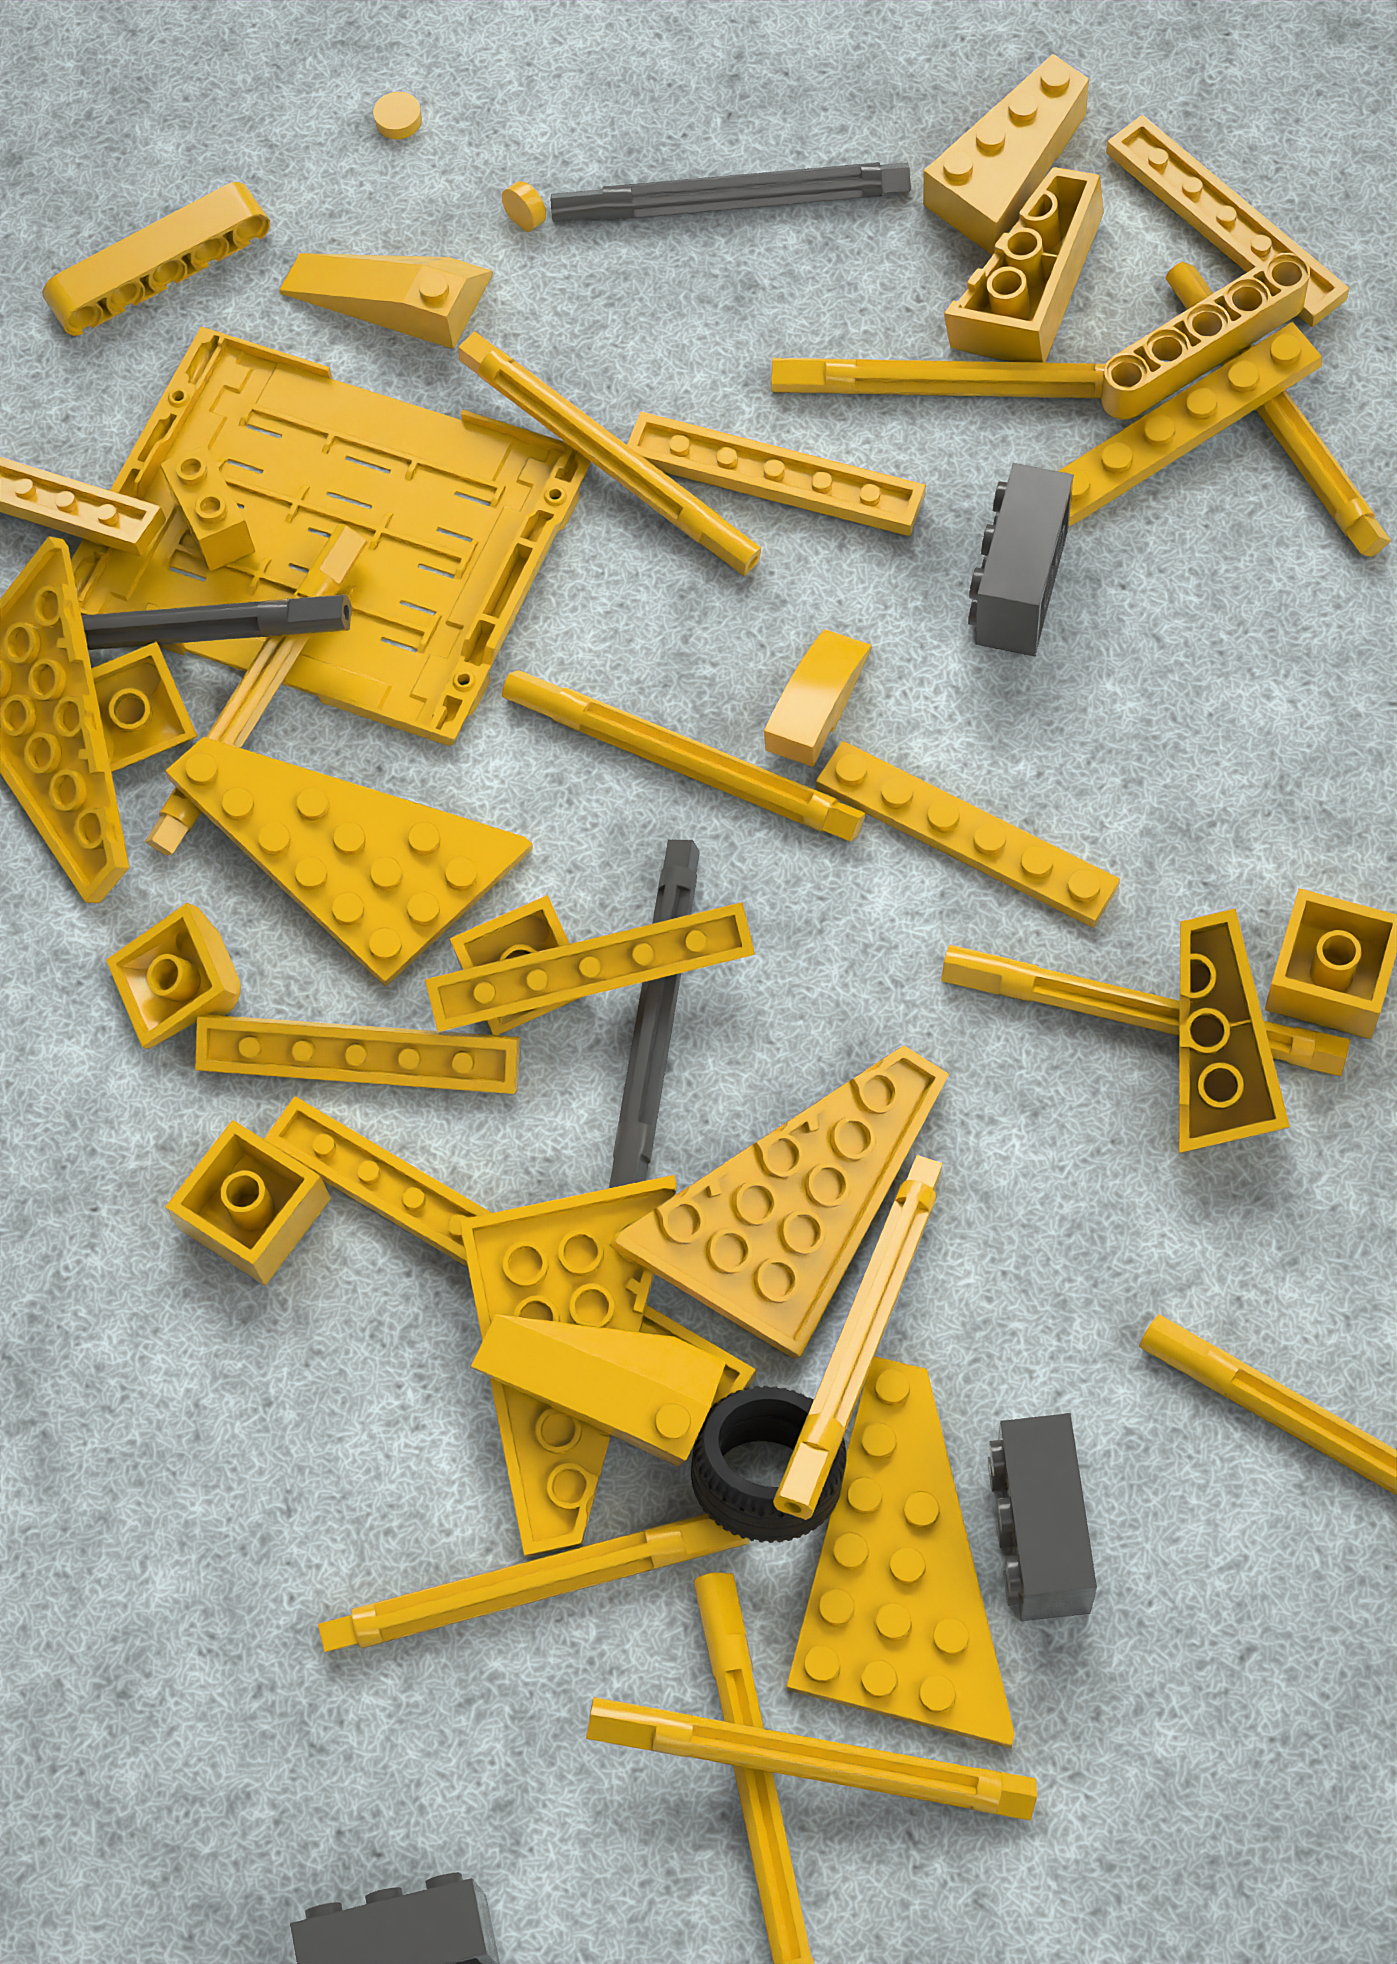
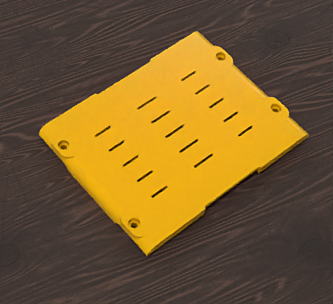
[71,326,592,746]

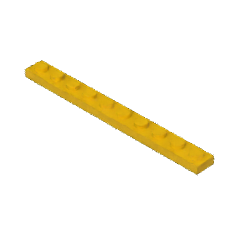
[264,1096,757,1408]

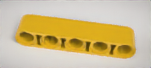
[42,182,270,336]
[1101,253,1310,419]

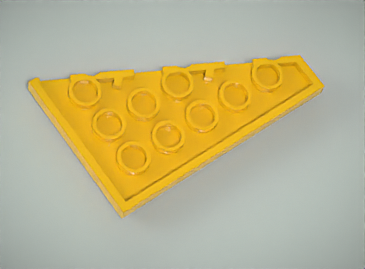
[0,536,130,903]
[165,737,533,987]
[609,1045,949,1359]
[459,1175,677,1557]
[786,1356,1015,1749]

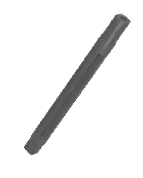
[550,162,911,222]
[82,594,352,650]
[609,839,700,1188]

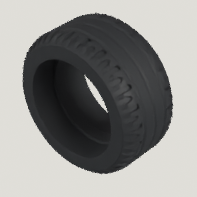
[691,1386,847,1543]

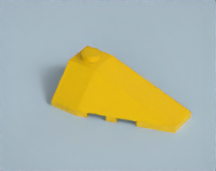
[279,253,493,349]
[470,1314,726,1467]

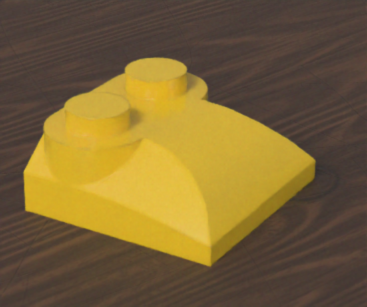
[92,642,198,773]
[449,895,581,1035]
[106,903,241,1049]

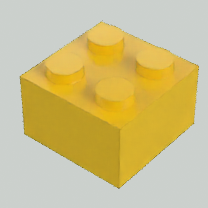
[1264,888,1397,1039]
[165,1119,331,1286]

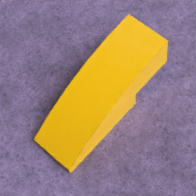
[764,629,872,767]

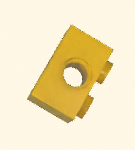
[160,444,256,572]

